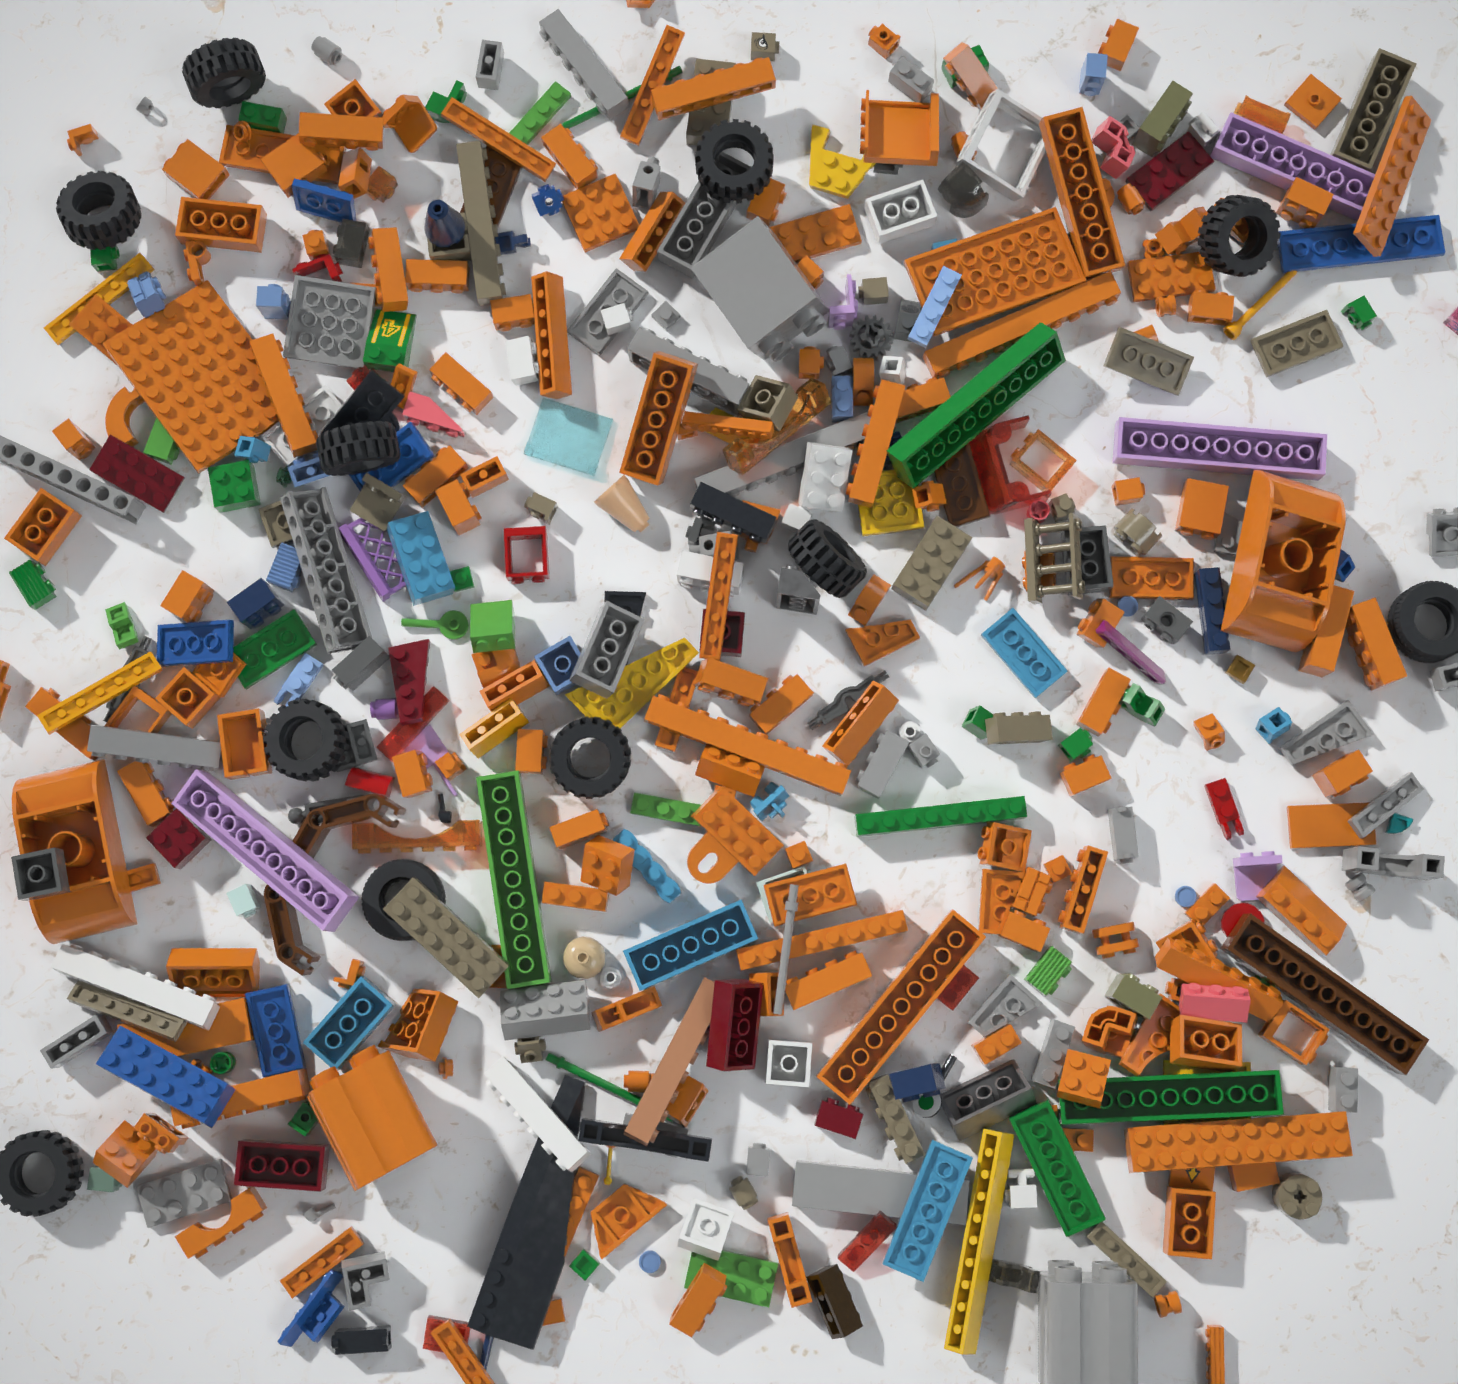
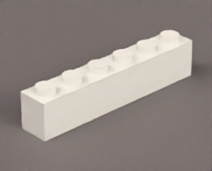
[484,1056,591,1172]

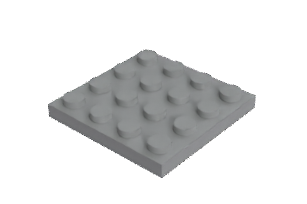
[283,275,377,370]

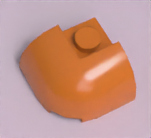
[471,649,520,689]

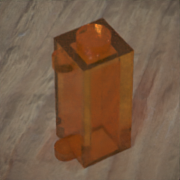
[1233,95,1291,134]

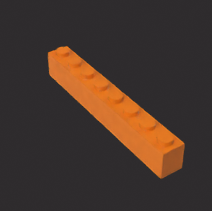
[736,910,908,971]

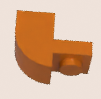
[852,358,874,406]
[848,574,891,626]

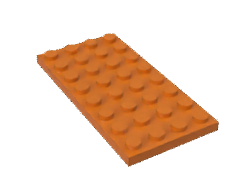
[903,207,1086,337]

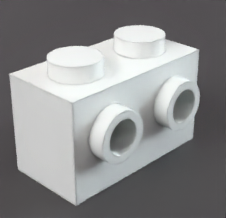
[505,336,539,386]

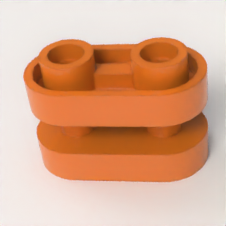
[1092,922,1139,959]

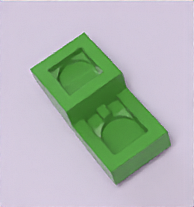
[105,602,139,650]

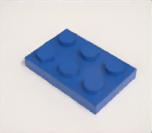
[292,178,356,226]

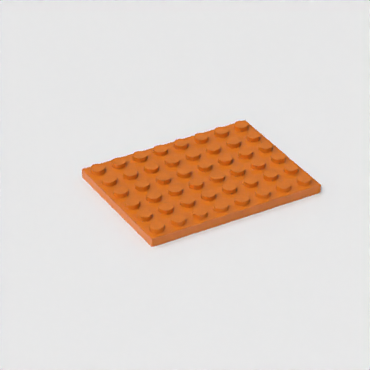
[102,280,279,474]

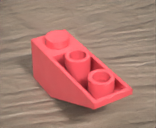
[402,392,465,438]

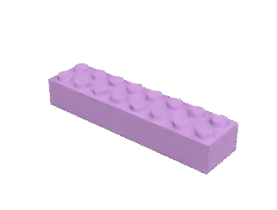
[1210,112,1375,221]

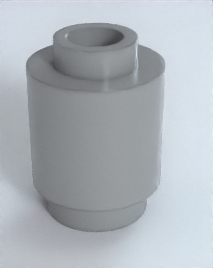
[311,36,342,65]

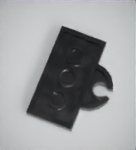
[320,369,405,434]

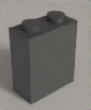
[332,636,390,691]

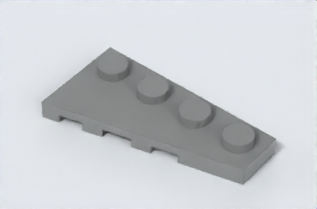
[1279,700,1374,765]

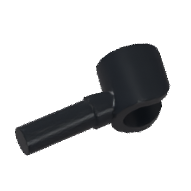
[438,794,452,823]

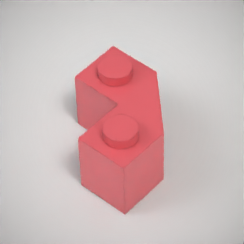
[1092,116,1135,179]

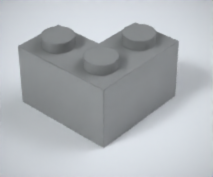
[341,1251,390,1311]

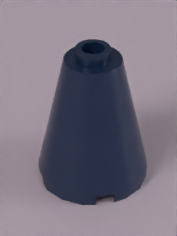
[424,200,465,248]

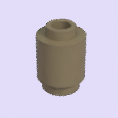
[729,1176,758,1210]

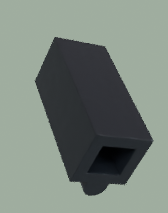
[331,1325,392,1355]

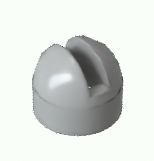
[136,96,154,115]

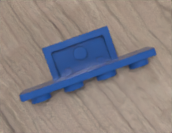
[277,1269,345,1347]

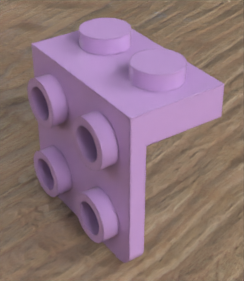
[828,274,858,330]
[1233,851,1283,901]

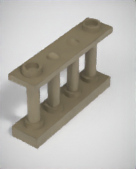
[1024,513,1085,604]

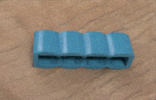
[613,829,682,904]

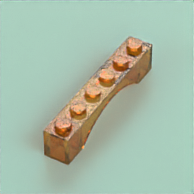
[722,378,832,475]
[352,820,482,854]

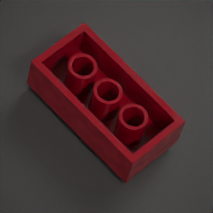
[706,979,764,1071]
[234,1139,330,1192]

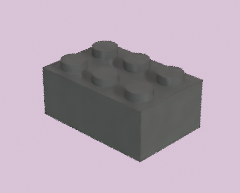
[1061,525,1114,595]

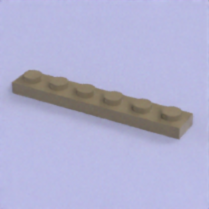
[67,980,187,1042]

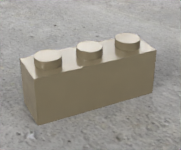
[985,711,1053,745]

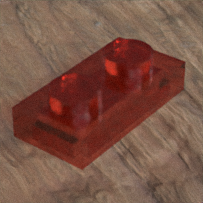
[937,965,979,1011]

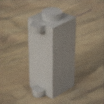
[1108,806,1139,864]

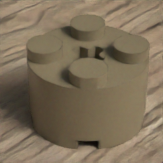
[1114,508,1162,557]
[1272,1172,1322,1219]

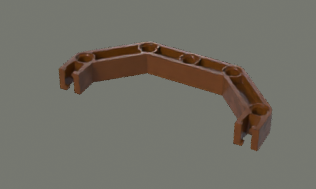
[264,794,407,976]

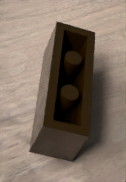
[806,1264,863,1339]

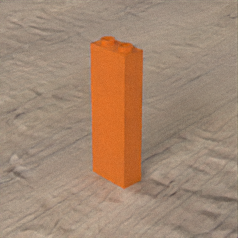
[115,998,255,1056]

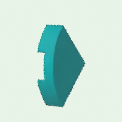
[1385,813,1414,834]

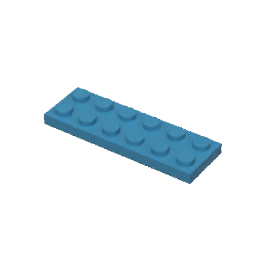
[882,1140,973,1282]

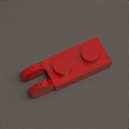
[1204,778,1244,840]

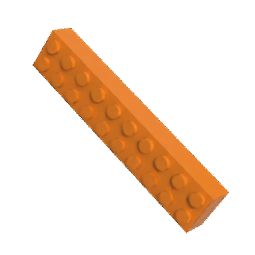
[815,909,986,1105]
[1124,1111,1353,1173]

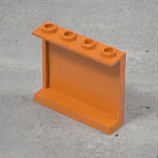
[860,90,939,166]

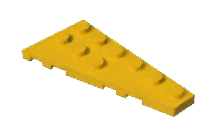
[565,638,699,728]

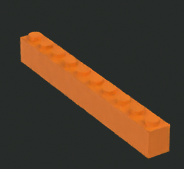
[923,271,1121,379]
[644,694,851,796]

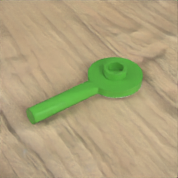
[401,610,469,640]

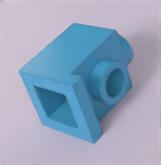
[235,436,272,463]
[1255,707,1292,744]

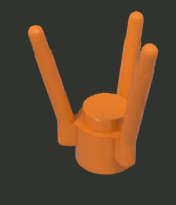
[954,557,1005,601]

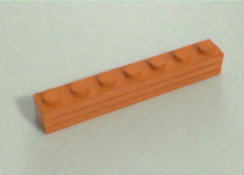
[682,411,774,440]
[1205,1325,1225,1384]

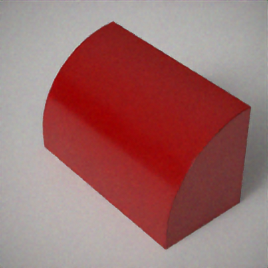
[345,767,395,798]

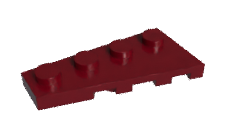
[388,639,431,726]

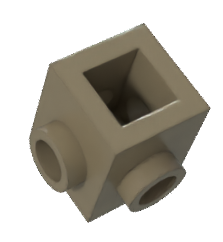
[514,1036,546,1063]

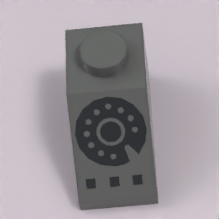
[894,299,921,342]

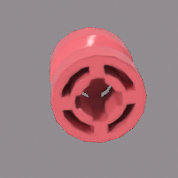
[1026,500,1050,524]

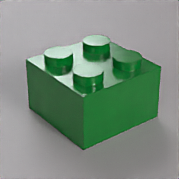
[208,460,261,513]

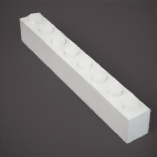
[51,943,220,1031]

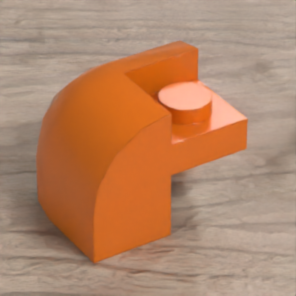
[1081,1006,1138,1058]

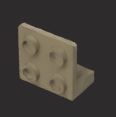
[350,473,406,531]

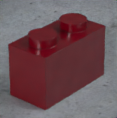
[814,1097,864,1139]

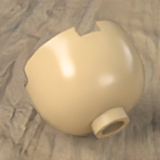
[563,936,605,979]

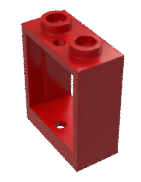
[504,526,550,584]

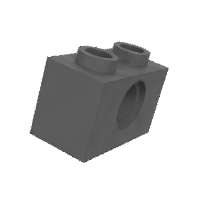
[1141,596,1193,644]

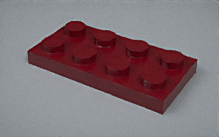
[1125,131,1214,211]
[89,434,185,513]

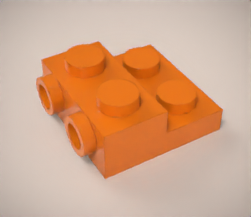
[978,822,1032,872]
[1156,918,1218,959]
[134,1113,189,1154]

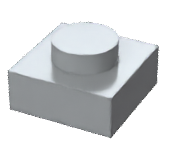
[651,301,680,331]

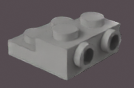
[1426,507,1458,557]

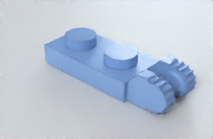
[274,652,324,706]

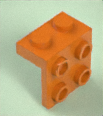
[381,94,437,153]

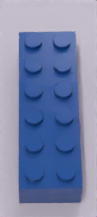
[96,1026,235,1129]

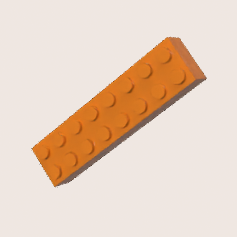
[1039,107,1125,280]

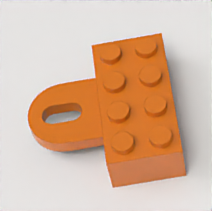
[687,786,784,884]

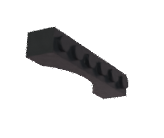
[578,1118,712,1162]

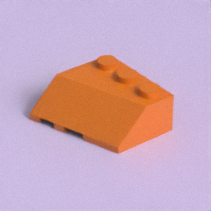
[377,988,458,1062]

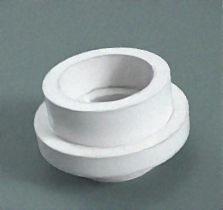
[899,721,920,743]
[600,967,621,988]

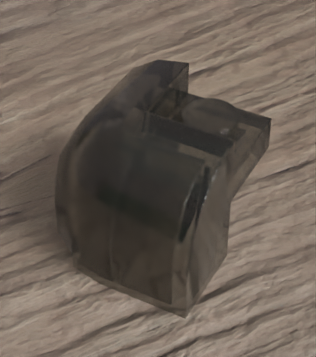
[937,161,989,218]

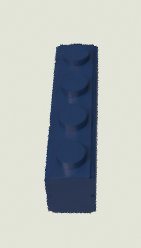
[1194,567,1231,655]

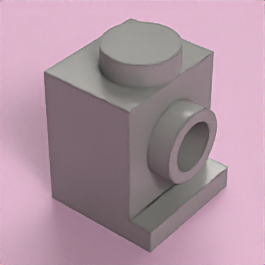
[825,346,853,376]

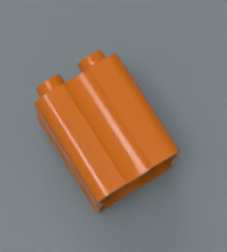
[307,1045,438,1191]

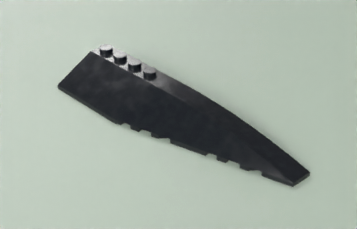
[467,1075,586,1350]

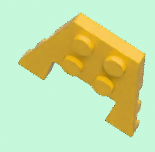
[809,125,876,199]

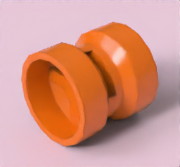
[1154,1291,1182,1318]

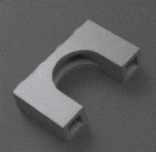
[1342,846,1445,880]

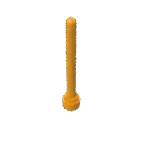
[1223,271,1297,340]

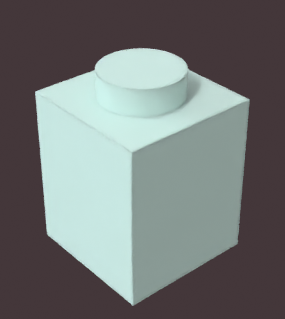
[226,884,261,919]

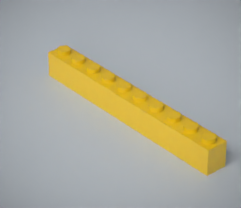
[944,1128,1015,1355]

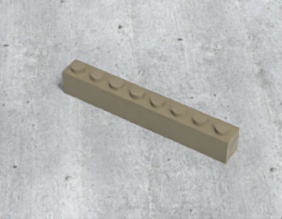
[456,141,506,306]

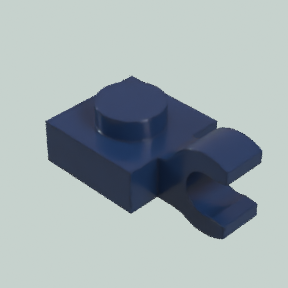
[495,231,531,255]

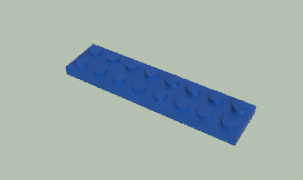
[1277,215,1445,273]

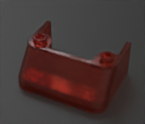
[969,415,1052,515]

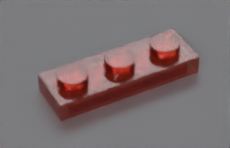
[837,1210,897,1272]

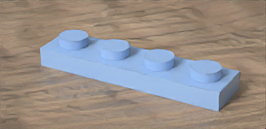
[907,266,962,348]

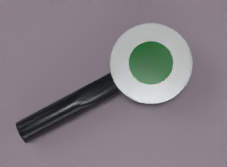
[912,1054,957,1118]

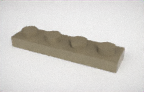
[1086,1222,1167,1298]

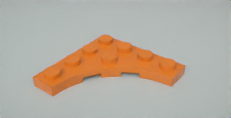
[1119,994,1180,1076]

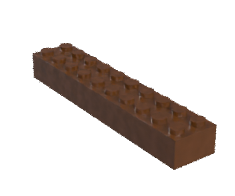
[1220,913,1430,1075]

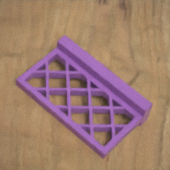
[339,518,406,602]

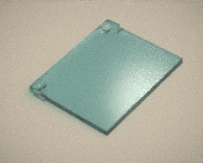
[524,398,613,476]

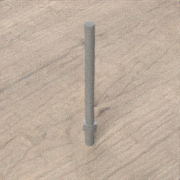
[773,884,799,1015]

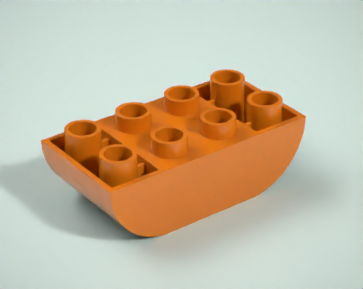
[1221,470,1346,653]
[12,759,138,944]

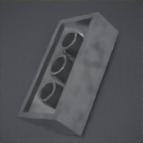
[776,566,821,615]
[940,1059,1037,1142]

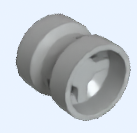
[1345,873,1376,902]

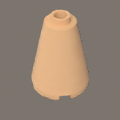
[594,475,650,533]

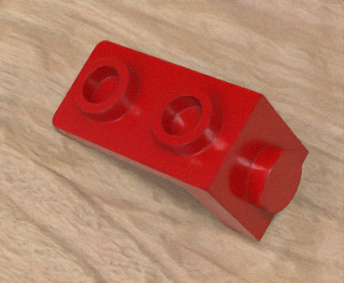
[292,253,343,282]

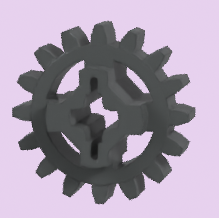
[849,315,894,360]

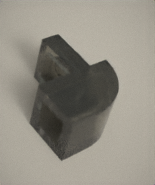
[989,1259,1040,1293]

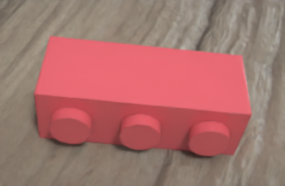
[1179,983,1250,1023]

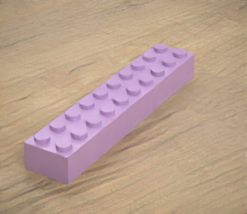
[1112,417,1327,481]
[171,769,359,932]

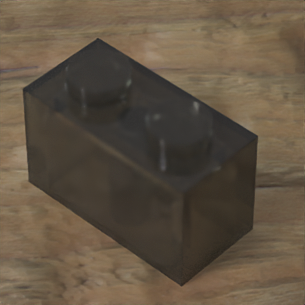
[333,219,370,268]

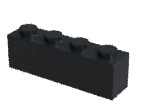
[690,482,777,544]

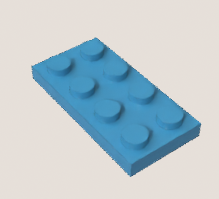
[981,608,1067,698]

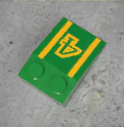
[363,309,417,372]

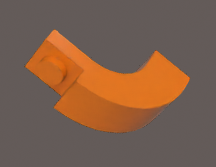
[105,387,144,447]

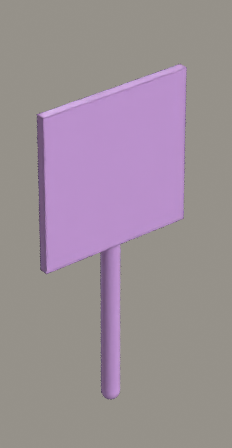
[401,725,457,797]

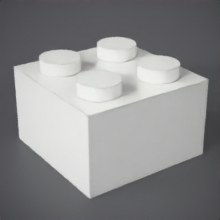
[766,1039,812,1087]

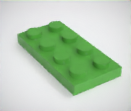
[684,1250,778,1308]

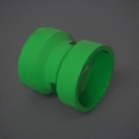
[210,1052,236,1074]

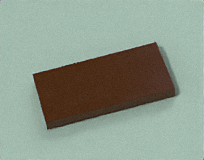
[460,145,522,229]
[934,443,991,527]

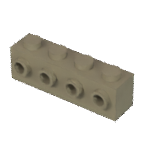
[865,1073,926,1164]

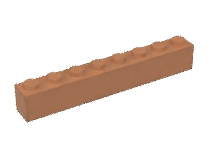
[624,977,714,1146]

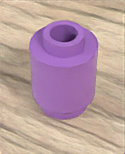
[370,698,399,720]

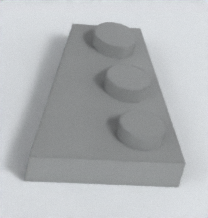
[1213,512,1243,556]

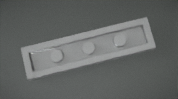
[1348,772,1424,838]

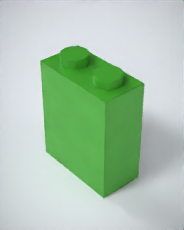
[470,600,515,653]

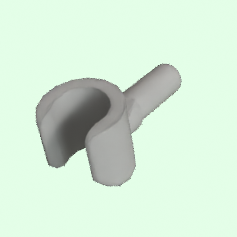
[304,1203,336,1222]

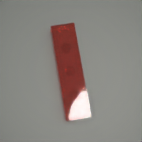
[376,686,450,762]

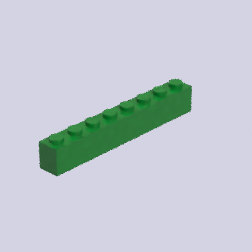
[854,796,1027,837]

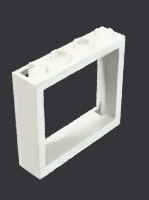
[955,89,1047,202]

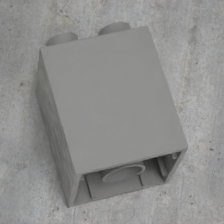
[691,216,829,362]

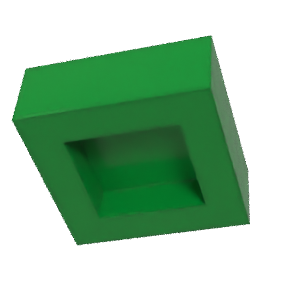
[450,566,475,592]
[569,1249,600,1281]

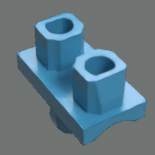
[750,782,789,821]

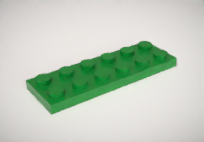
[1009,1099,1106,1237]

